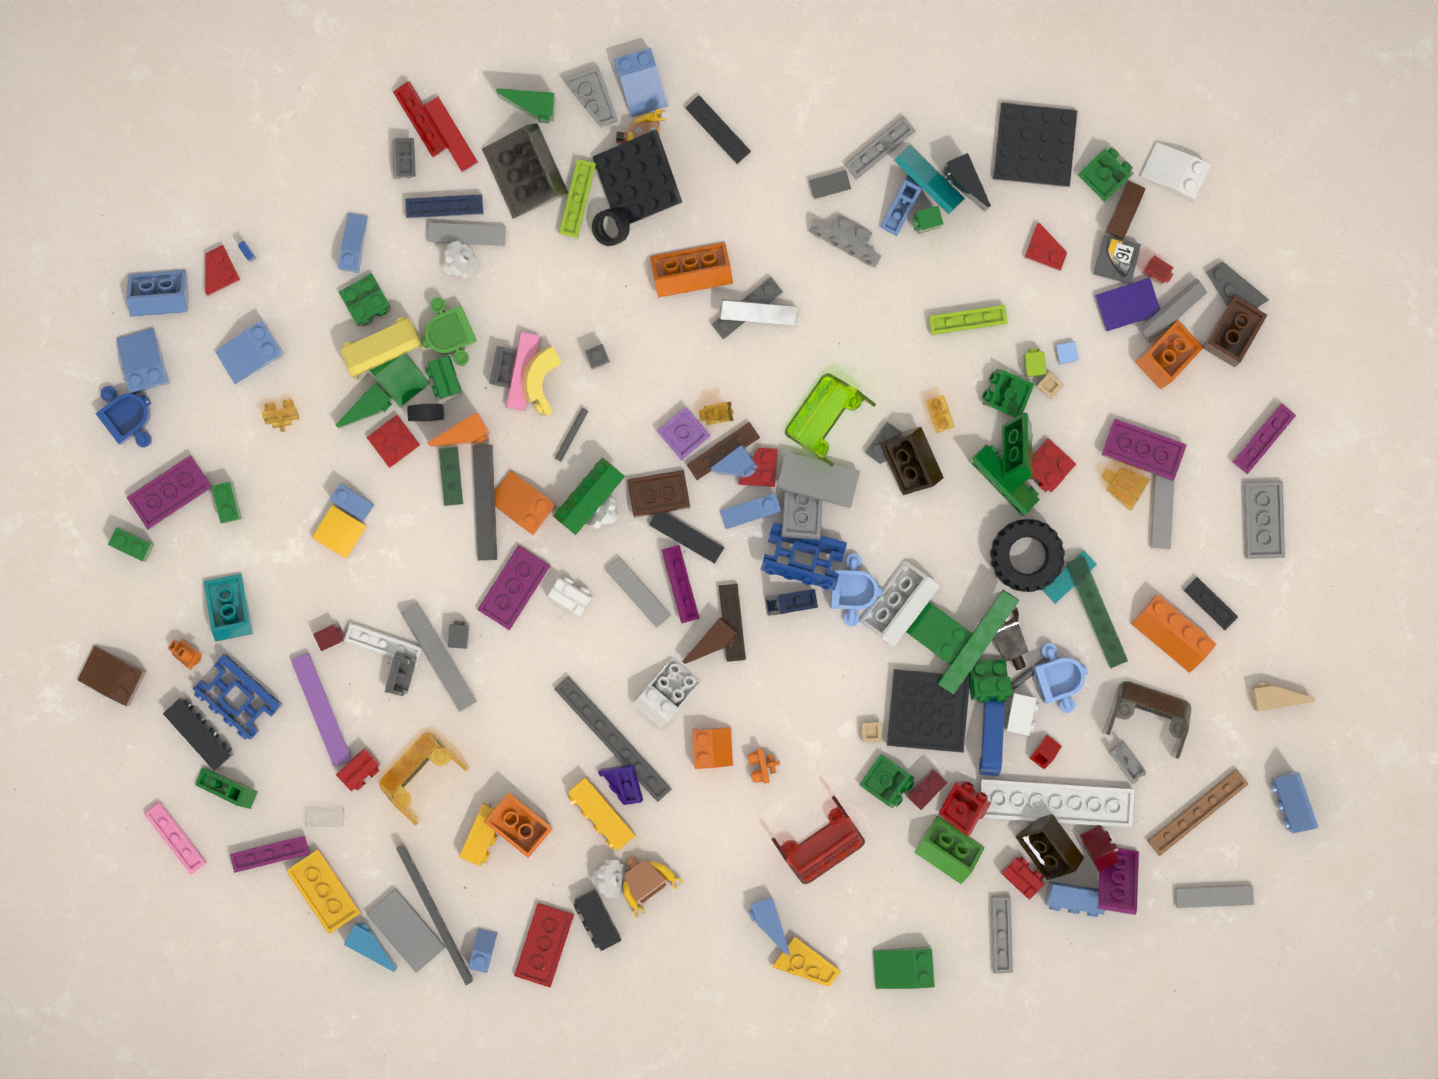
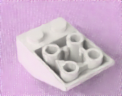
[632,658,701,729]

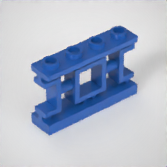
[760,522,847,590]
[193,654,283,740]

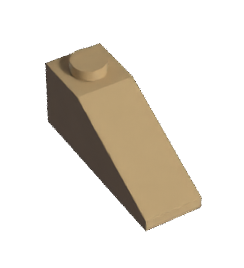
[1251,682,1315,711]

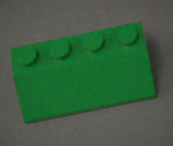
[969,444,1040,516]
[553,457,625,535]

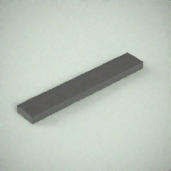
[473,445,497,561]

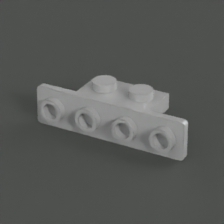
[808,215,882,268]

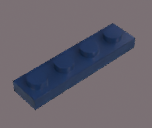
[405,194,484,219]

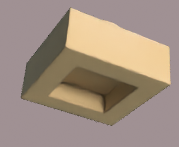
[1036,372,1064,399]
[861,722,882,742]

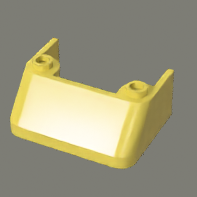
[340,316,425,380]

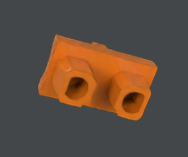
[168,639,201,670]
[747,748,780,784]

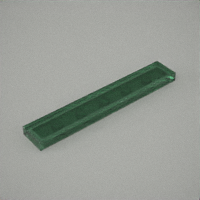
[1066,556,1128,669]

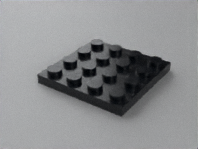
[993,103,1078,187]
[593,130,683,228]
[887,669,970,753]

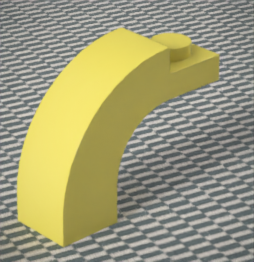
[522,347,562,416]

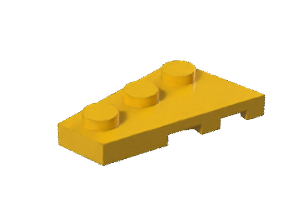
[772,936,841,987]

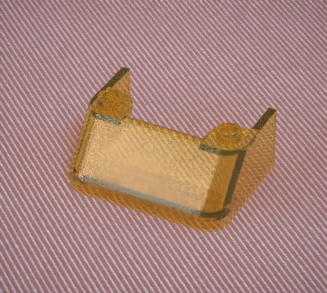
[379,732,470,826]

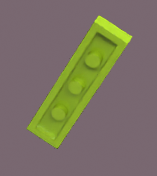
[559,159,596,239]
[929,305,1008,335]

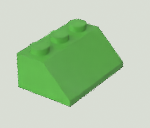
[914,816,985,885]

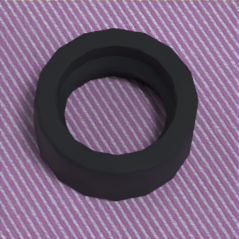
[592,208,630,246]
[407,404,444,422]

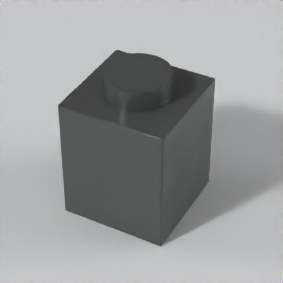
[585,344,610,370]
[448,621,470,649]

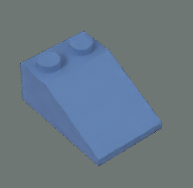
[614,48,668,117]
[215,321,284,384]
[117,328,170,394]

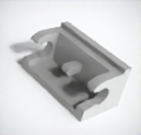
[1108,741,1146,784]

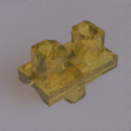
[926,395,955,434]
[262,399,300,432]
[699,402,734,425]

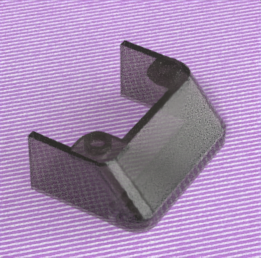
[1102,681,1191,759]

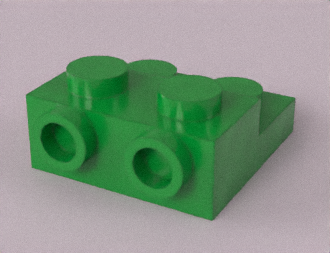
[1078,146,1134,202]
[339,273,391,327]
[982,369,1034,418]
[968,660,1012,703]
[859,754,915,809]

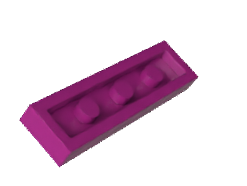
[1232,403,1296,475]
[661,545,700,624]
[230,835,310,873]

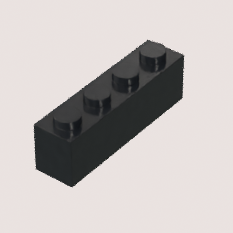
[163,697,234,771]

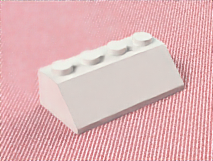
[859,560,940,647]

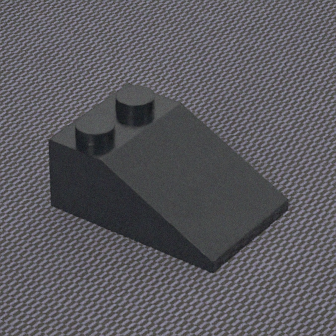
[943,153,991,211]

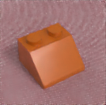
[693,727,733,769]

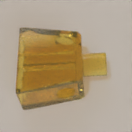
[1101,467,1151,511]

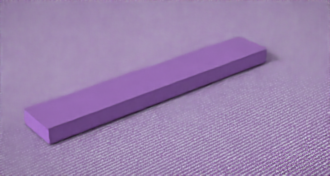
[291,653,352,767]

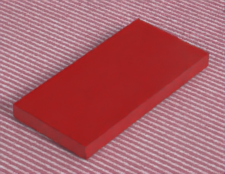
[514,902,574,988]

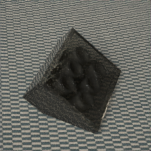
[482,123,568,219]

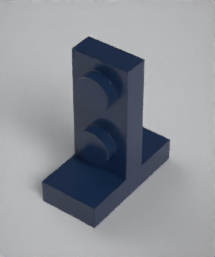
[765,589,818,616]

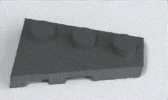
[1206,262,1269,308]

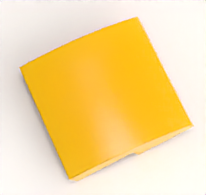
[312,505,367,559]

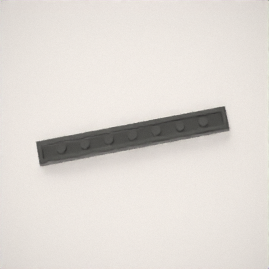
[554,676,672,802]
[396,844,473,985]

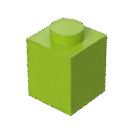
[1023,348,1047,377]

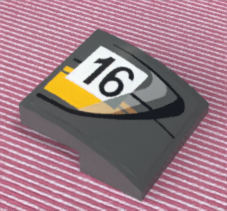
[1093,235,1141,284]

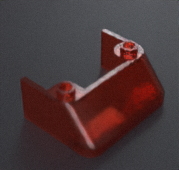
[771,795,865,884]

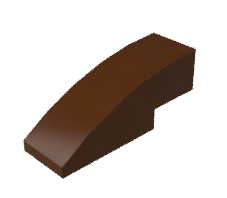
[1105,180,1146,240]

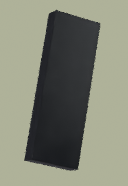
[1183,577,1238,631]

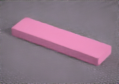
[505,332,539,411]
[144,802,207,874]

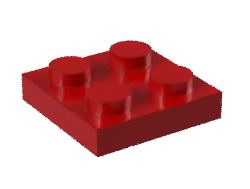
[366,415,420,468]

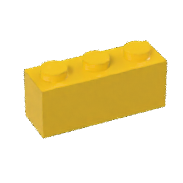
[459,803,498,866]

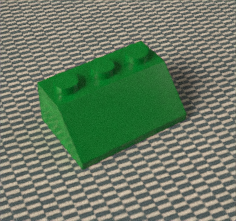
[1002,412,1033,483]

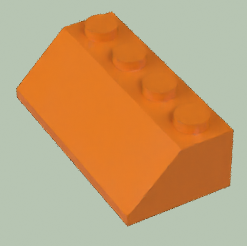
[650,242,733,298]
[1131,595,1217,673]

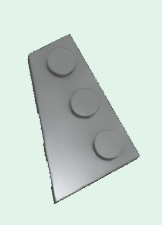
[562,66,618,128]

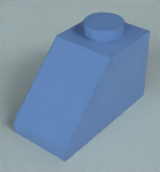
[711,445,759,478]
[329,484,374,521]
[468,929,497,973]

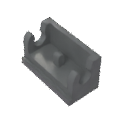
[392,138,416,179]
[489,346,516,388]
[384,652,417,696]

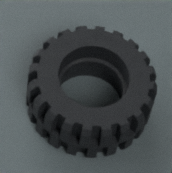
[990,519,1065,592]

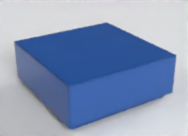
[238,241,256,262]

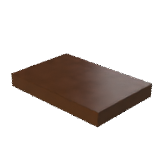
[627,470,690,518]

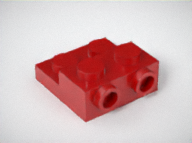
[1030,438,1076,493]
[938,781,991,836]

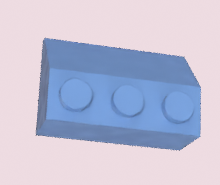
[126,270,189,317]
[1270,770,1319,834]
[1045,881,1105,917]

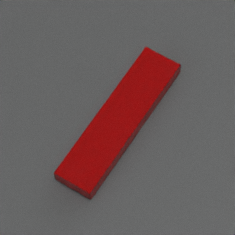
[393,81,449,157]
[424,96,478,172]

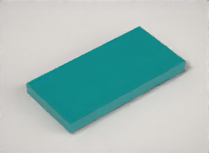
[894,145,965,214]

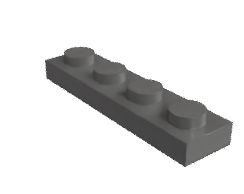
[711,277,783,340]

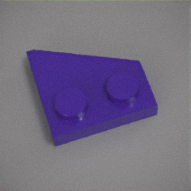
[598,764,643,805]

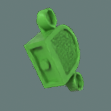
[421,297,477,366]

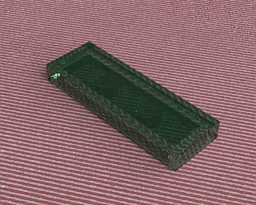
[439,447,464,506]

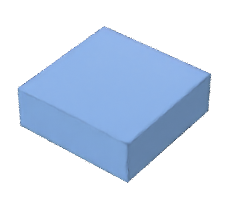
[1055,341,1079,364]

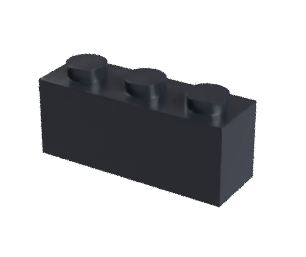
[573,888,622,951]

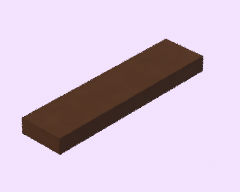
[687,422,760,480]

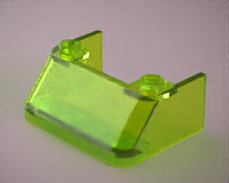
[785,373,876,467]

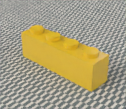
[568,777,636,851]

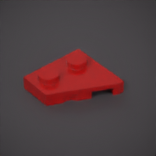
[1024,223,1067,271]
[205,245,241,296]
[738,447,778,487]

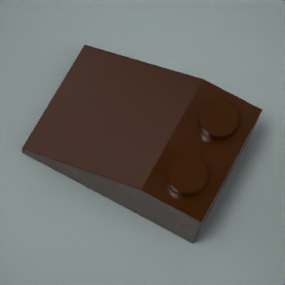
[1202,295,1267,367]
[78,646,146,706]

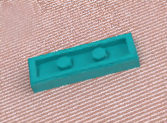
[1042,551,1097,604]

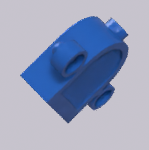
[95,386,152,448]

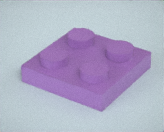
[657,407,711,461]

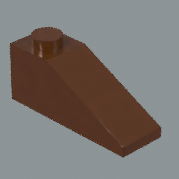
[682,617,740,664]

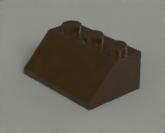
[880,426,944,495]
[1015,814,1084,880]

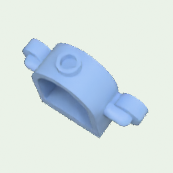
[831,554,882,626]
[1031,643,1088,713]

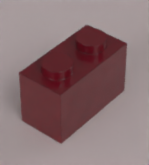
[906,768,948,810]
[1080,825,1119,872]

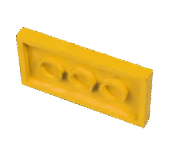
[286,849,361,935]

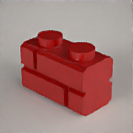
[336,748,381,792]
[1000,856,1045,900]

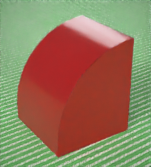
[1029,735,1062,769]

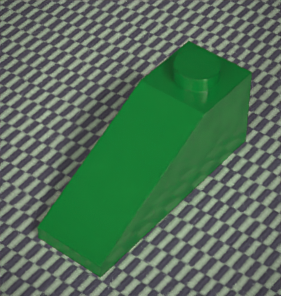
[335,383,393,429]
[195,767,258,809]

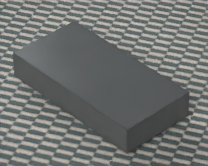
[809,170,851,199]

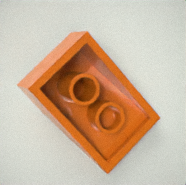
[1135,320,1203,389]
[427,412,491,447]
[495,470,556,535]
[484,792,553,858]

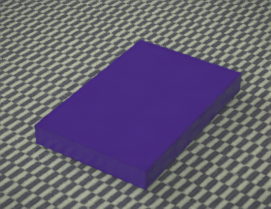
[1095,278,1160,332]

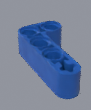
[979,699,1005,776]

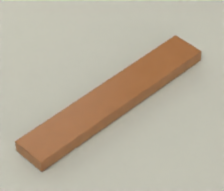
[1147,769,1248,856]

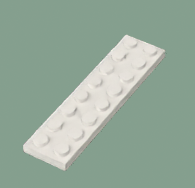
[980,779,1135,828]

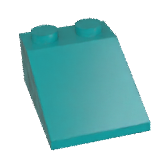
[204,574,253,642]

